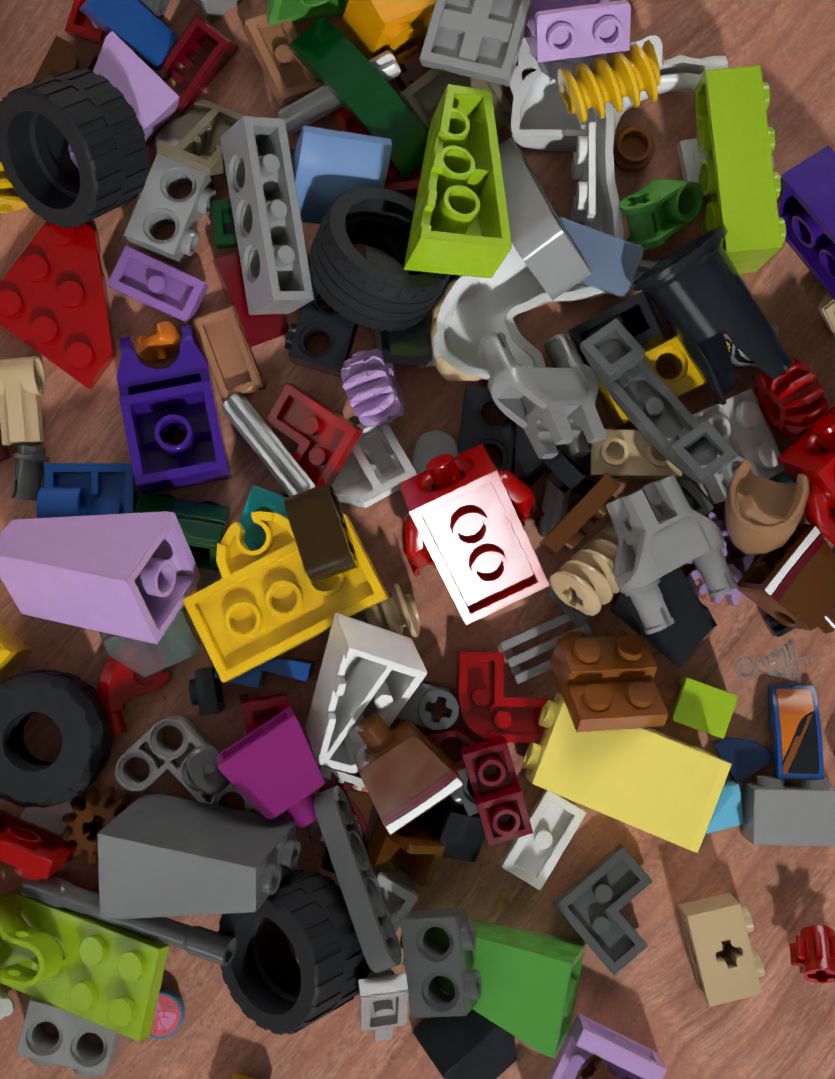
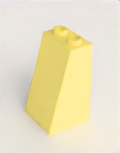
[522,692,732,853]

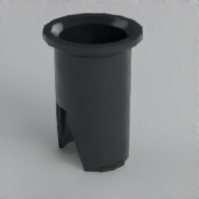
[631,225,794,405]

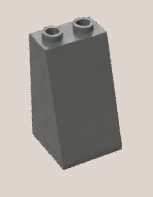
[97,791,301,920]

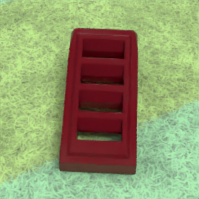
[155,13,238,115]

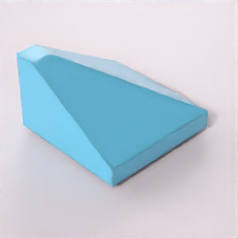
[705,780,744,834]

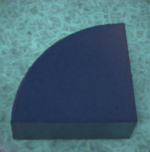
[710,737,773,783]

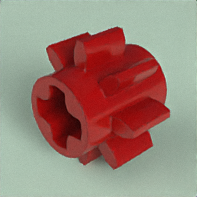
[790,925,835,984]

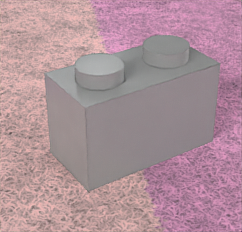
[742,775,835,846]

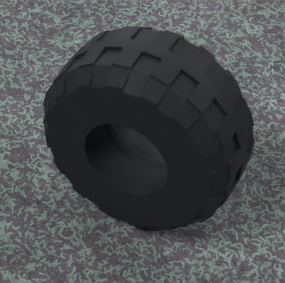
[0,670,113,808]

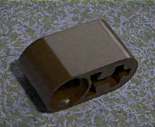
[284,482,359,583]

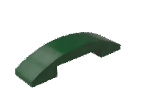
[288,17,428,180]

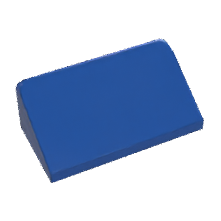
[79,0,178,71]

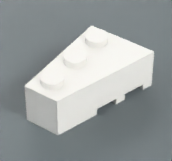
[305,612,428,774]

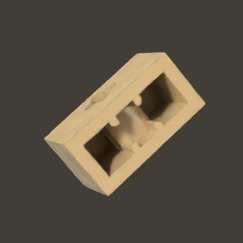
[678,893,765,1007]

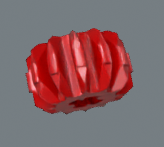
[755,357,829,438]

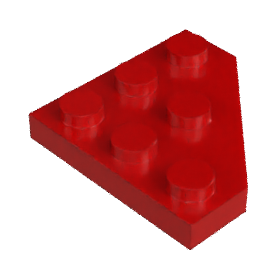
[0,221,117,390]

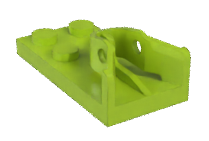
[0,888,170,1042]

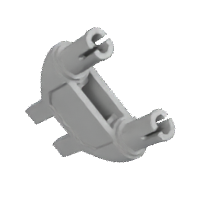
[477,332,607,459]
[606,474,738,634]

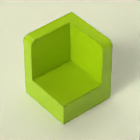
[671,674,739,739]

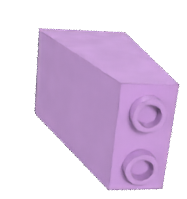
[0,511,202,644]

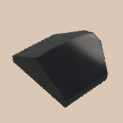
[412,1009,517,1079]

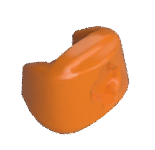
[136,321,181,363]

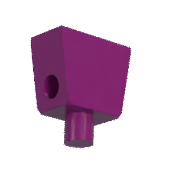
[216,707,325,828]

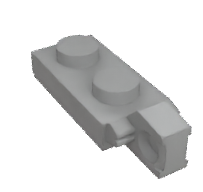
[358,970,409,1041]

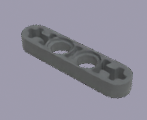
[313,786,402,973]

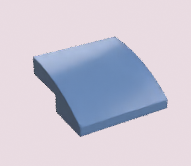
[292,125,392,224]

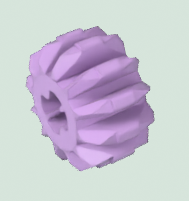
[340,348,406,427]

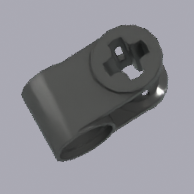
[395,680,459,731]

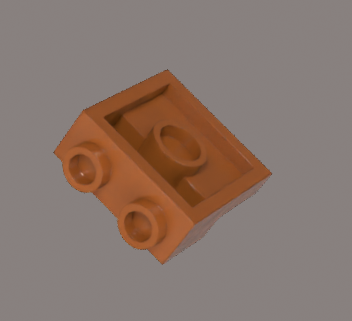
[550,629,669,732]

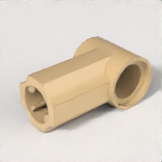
[0,356,46,446]

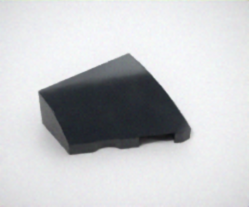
[610,566,717,668]

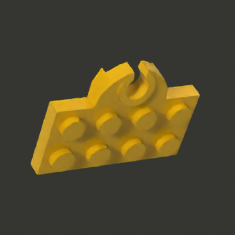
[182,511,389,683]

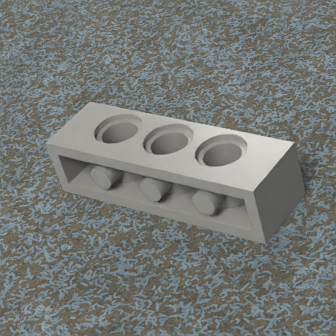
[220,116,314,315]

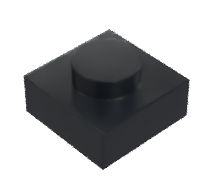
[189,666,225,716]

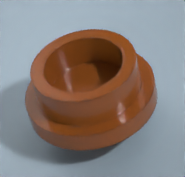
[613,126,655,172]

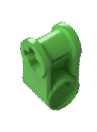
[619,178,704,250]

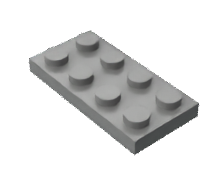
[419,0,534,87]

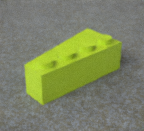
[695,65,786,274]
[403,84,512,278]

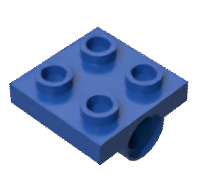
[36,463,137,518]

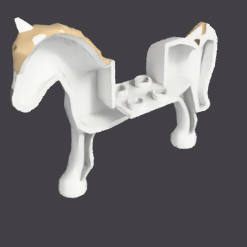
[418,35,728,381]

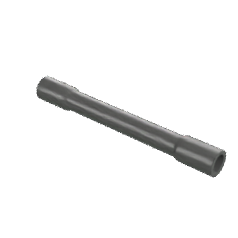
[21,875,237,967]

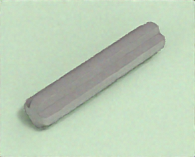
[222,393,315,496]

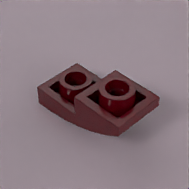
[213,251,289,347]
[461,736,533,846]

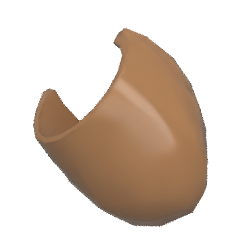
[724,460,809,555]

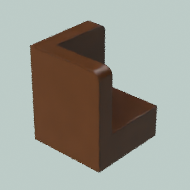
[367,819,445,886]

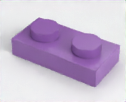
[107,245,208,326]

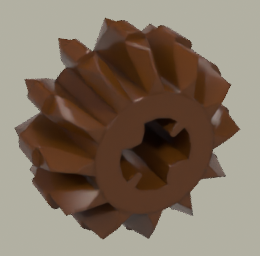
[61,786,131,864]

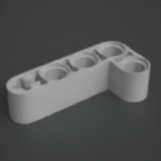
[499,137,593,300]
[115,714,284,819]

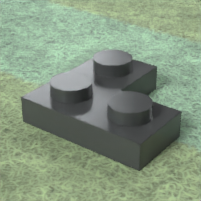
[553,843,653,975]

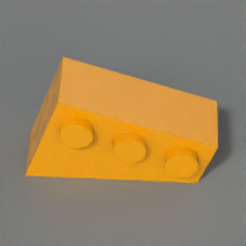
[338,0,436,60]

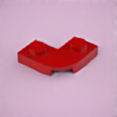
[457,651,548,743]

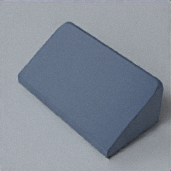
[558,217,645,299]

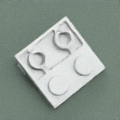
[693,388,785,504]

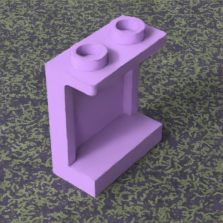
[524,0,631,63]
[547,1013,667,1079]

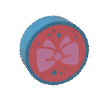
[150,989,185,1039]

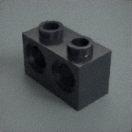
[284,280,359,378]
[458,386,516,474]

